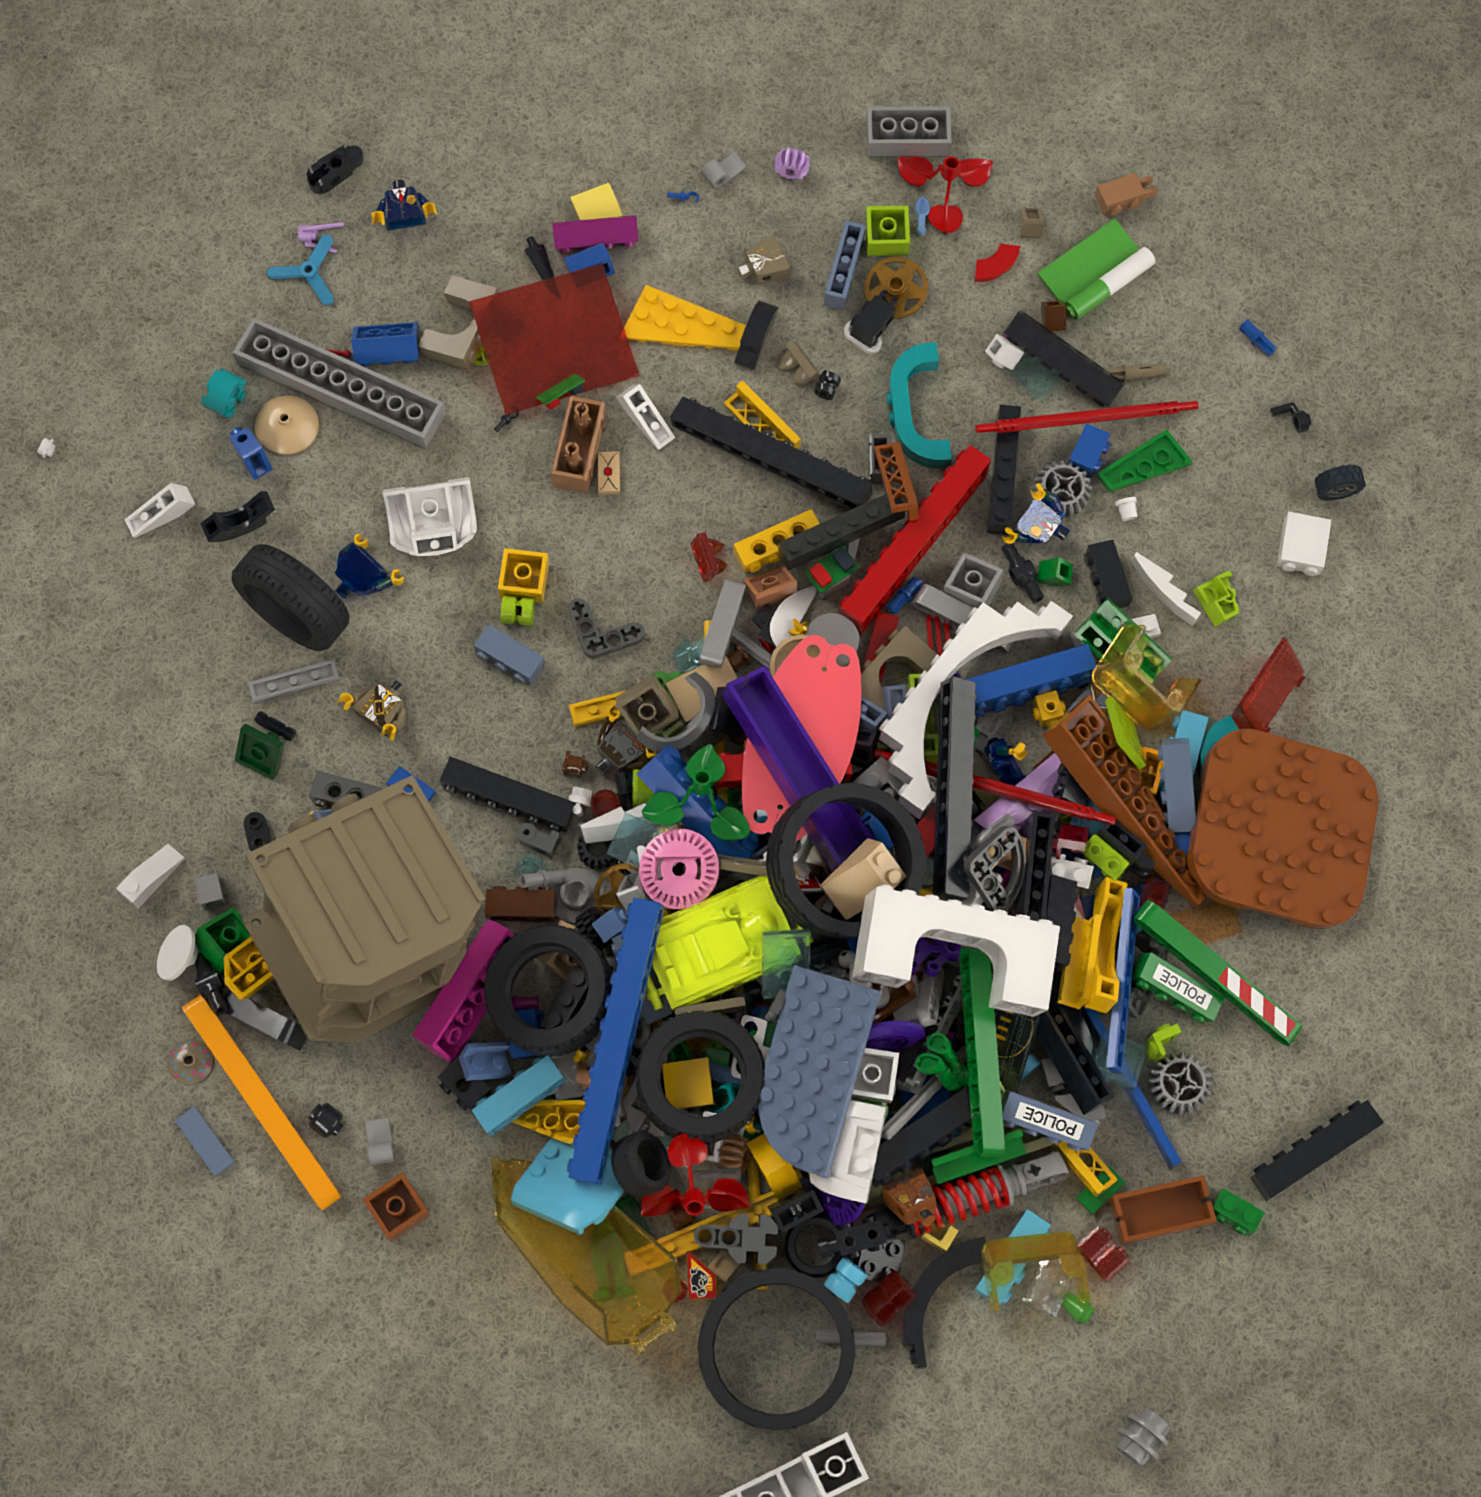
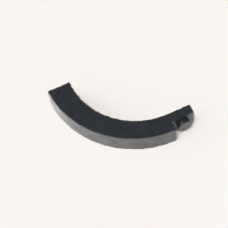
[902,1237,988,1370]

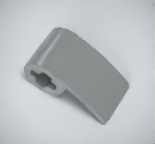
[702,152,746,188]
[365,1118,395,1166]

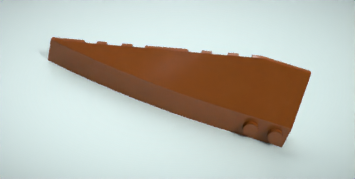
[1042,694,1206,907]

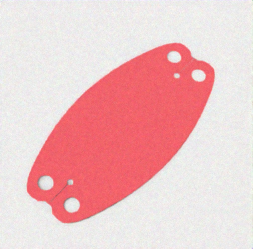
[742,635,861,842]

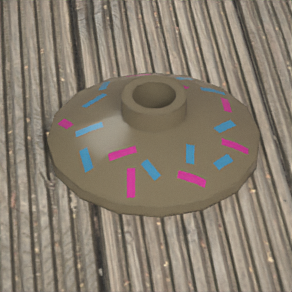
[168,1039,214,1085]

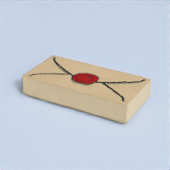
[598,451,620,495]

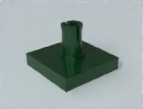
[234,724,284,780]

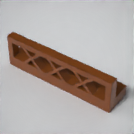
[874,442,918,521]

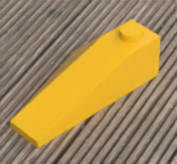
[512,1100,586,1144]

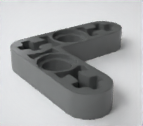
[568,598,645,659]

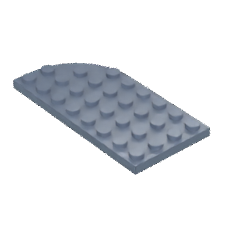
[758,965,881,1178]

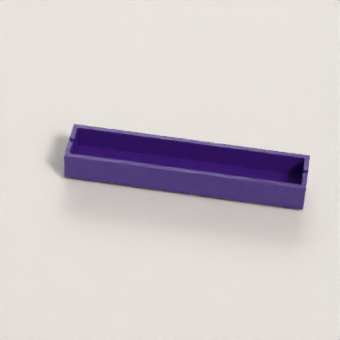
[722,666,874,873]

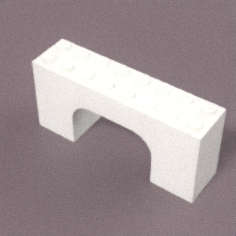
[852,885,1060,1017]
[719,1432,869,1497]

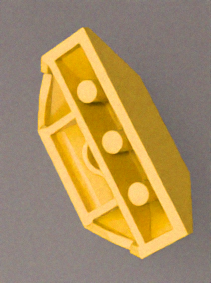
[224,936,274,1001]

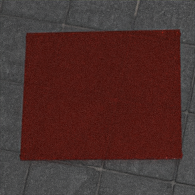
[469,264,639,415]

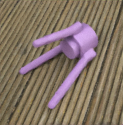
[298,222,345,253]

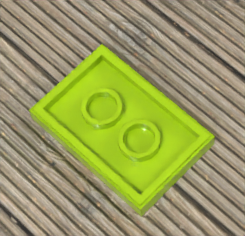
[1105,696,1147,769]

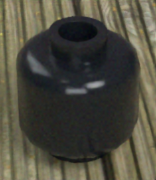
[308,1103,343,1138]

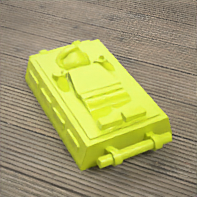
[646,875,813,1013]

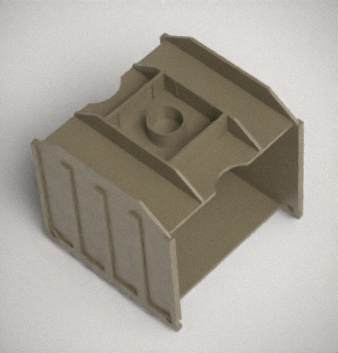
[242,775,486,1043]

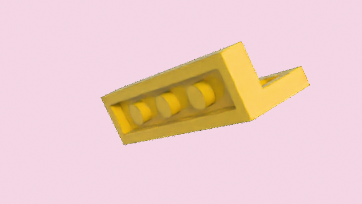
[723,380,801,449]
[1057,914,1102,1009]
[1052,1107,1118,1197]

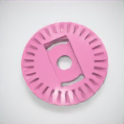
[639,829,720,910]

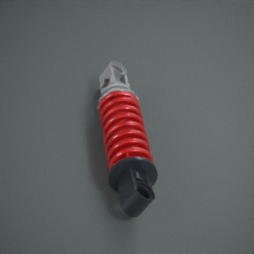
[865,1152,1070,1240]

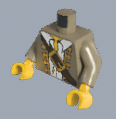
[337,680,406,741]

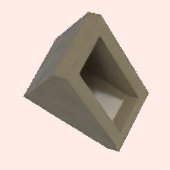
[1020,208,1045,238]

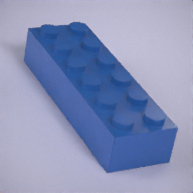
[966,644,1097,719]
[637,744,761,875]

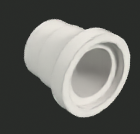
[1115,497,1138,521]

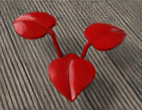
[897,156,993,234]
[641,1134,750,1217]

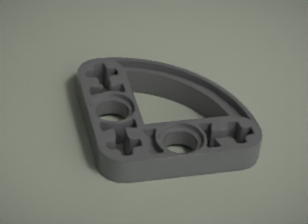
[964,826,1026,911]

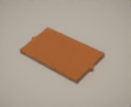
[1169,902,1243,944]

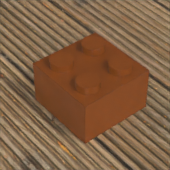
[363,1172,431,1242]

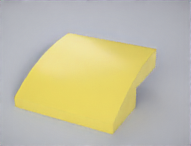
[570,183,623,220]

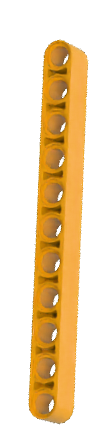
[181,994,342,1211]

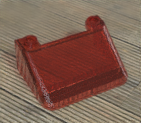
[1231,637,1306,733]

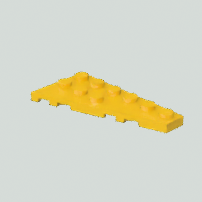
[619,285,746,351]

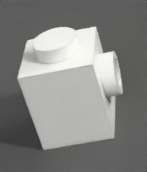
[985,334,1024,370]

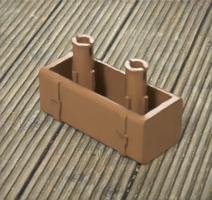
[551,396,607,493]

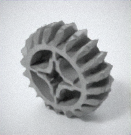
[1033,460,1092,518]
[1149,1051,1213,1115]

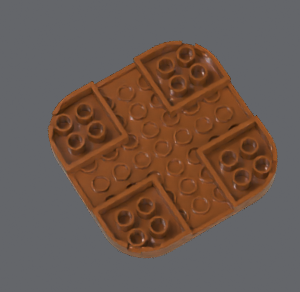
[1187,729,1378,929]

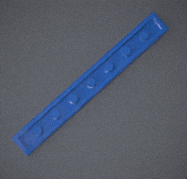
[1106,888,1140,1074]
[1081,1005,1181,1169]

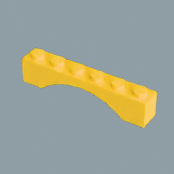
[1084,877,1128,1013]

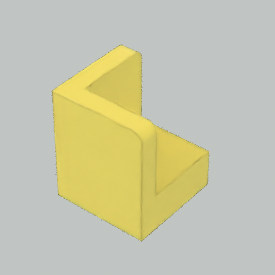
[921,1222,959,1253]

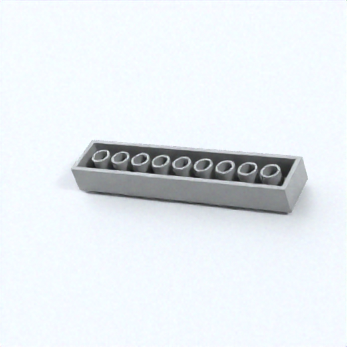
[233,318,446,448]

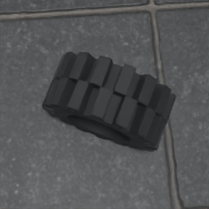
[577,835,618,870]
[575,907,613,951]

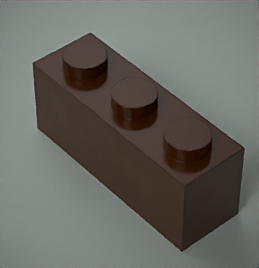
[485,886,557,922]

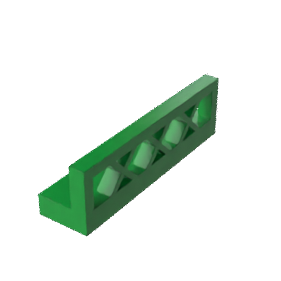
[929,1129,1027,1185]

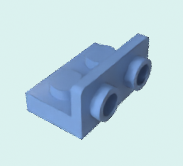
[459,1041,512,1081]

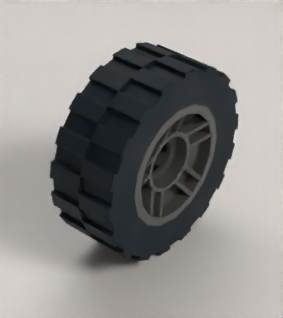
[1314,465,1366,501]

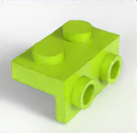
[1080,834,1129,881]
[1144,1023,1181,1064]

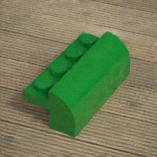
[1074,598,1172,695]

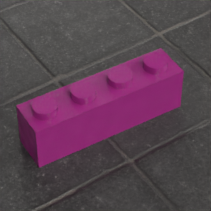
[552,215,639,253]

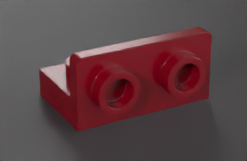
[1052,823,1090,860]

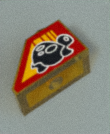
[686,1252,722,1303]

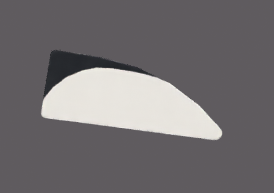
[758,586,817,647]

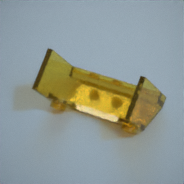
[1092,625,1201,729]
[981,1231,1090,1314]

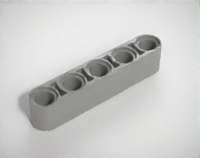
[699,579,747,668]
[912,584,1013,654]

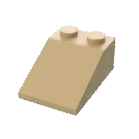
[820,838,907,920]

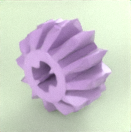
[774,147,809,181]

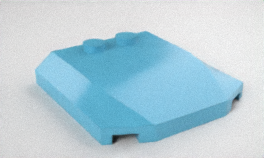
[511,1138,624,1235]

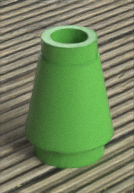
[1059,1291,1096,1325]

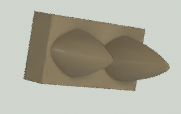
[778,340,821,384]

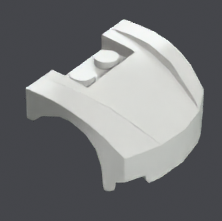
[383,477,477,556]
[809,1100,887,1203]

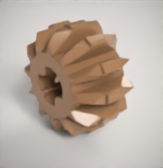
[719,1134,752,1175]

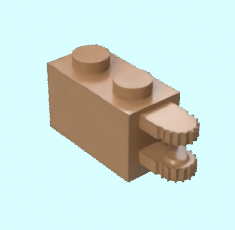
[1095,173,1158,216]

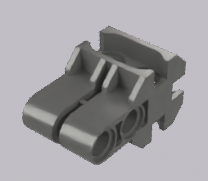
[694,1214,778,1264]

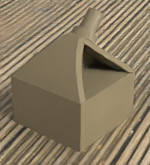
[616,674,678,736]

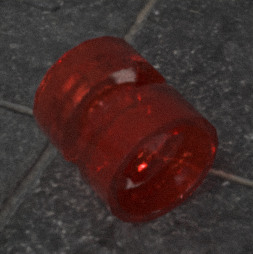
[591,789,620,819]

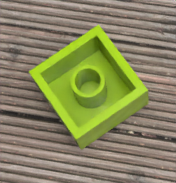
[865,206,910,256]

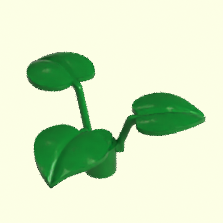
[642,744,750,841]

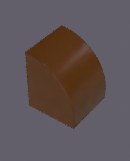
[1041,300,1066,331]

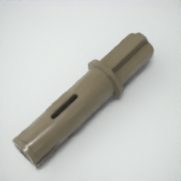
[1106,363,1167,382]

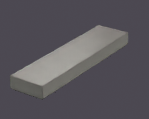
[248,659,340,704]

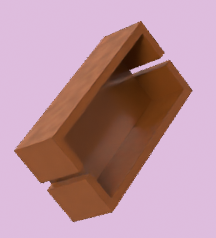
[1109,1175,1217,1245]

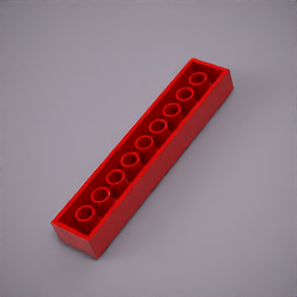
[839,445,991,637]

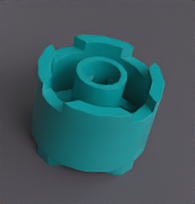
[201,368,247,419]

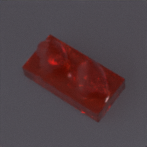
[690,532,727,582]
[1139,875,1171,910]

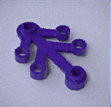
[911,937,961,977]

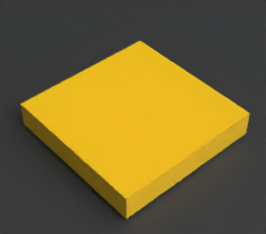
[662,1057,715,1110]

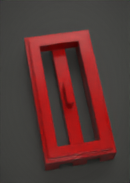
[925,615,950,656]

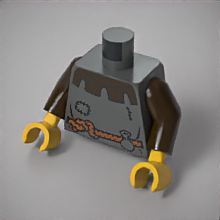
[595,705,658,775]

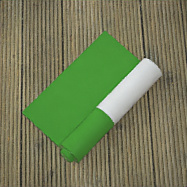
[1037,218,1156,320]

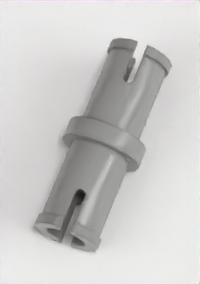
[519,870,565,888]

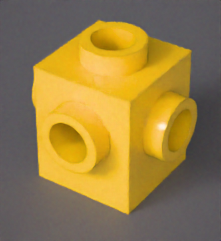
[1032,691,1066,728]

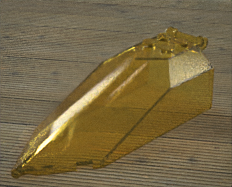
[491,1156,681,1356]

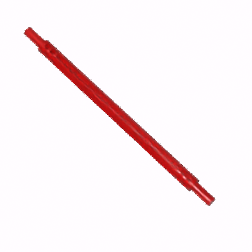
[975,401,1198,433]
[873,749,1116,826]

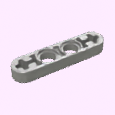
[917,963,945,1027]

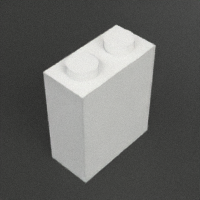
[1277,511,1331,576]

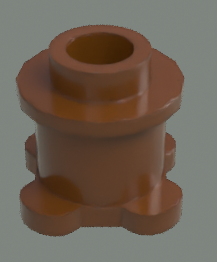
[726,643,751,673]
[562,750,589,777]
[668,1206,697,1231]

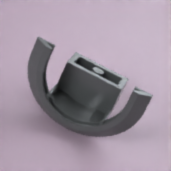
[637,672,724,758]

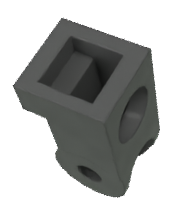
[517,823,562,858]

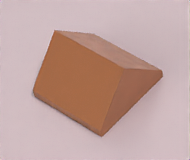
[743,565,797,610]

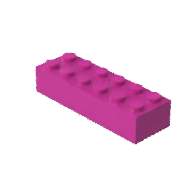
[412,919,514,1063]

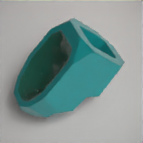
[707,1083,740,1113]

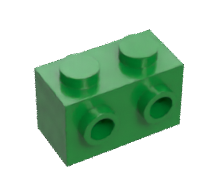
[1212,1188,1265,1236]

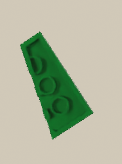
[1097,429,1192,493]

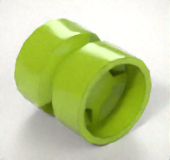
[500,595,535,627]

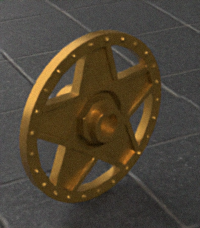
[865,257,928,319]
[594,863,639,915]

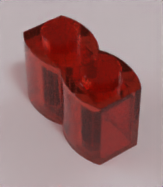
[1075,1226,1130,1283]
[861,1270,916,1327]

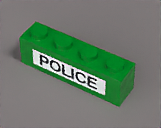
[1132,952,1225,1024]

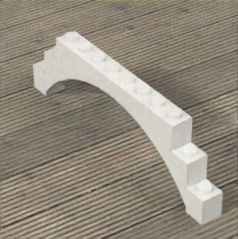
[879,601,1073,819]

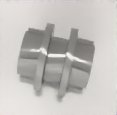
[1115,1408,1170,1467]

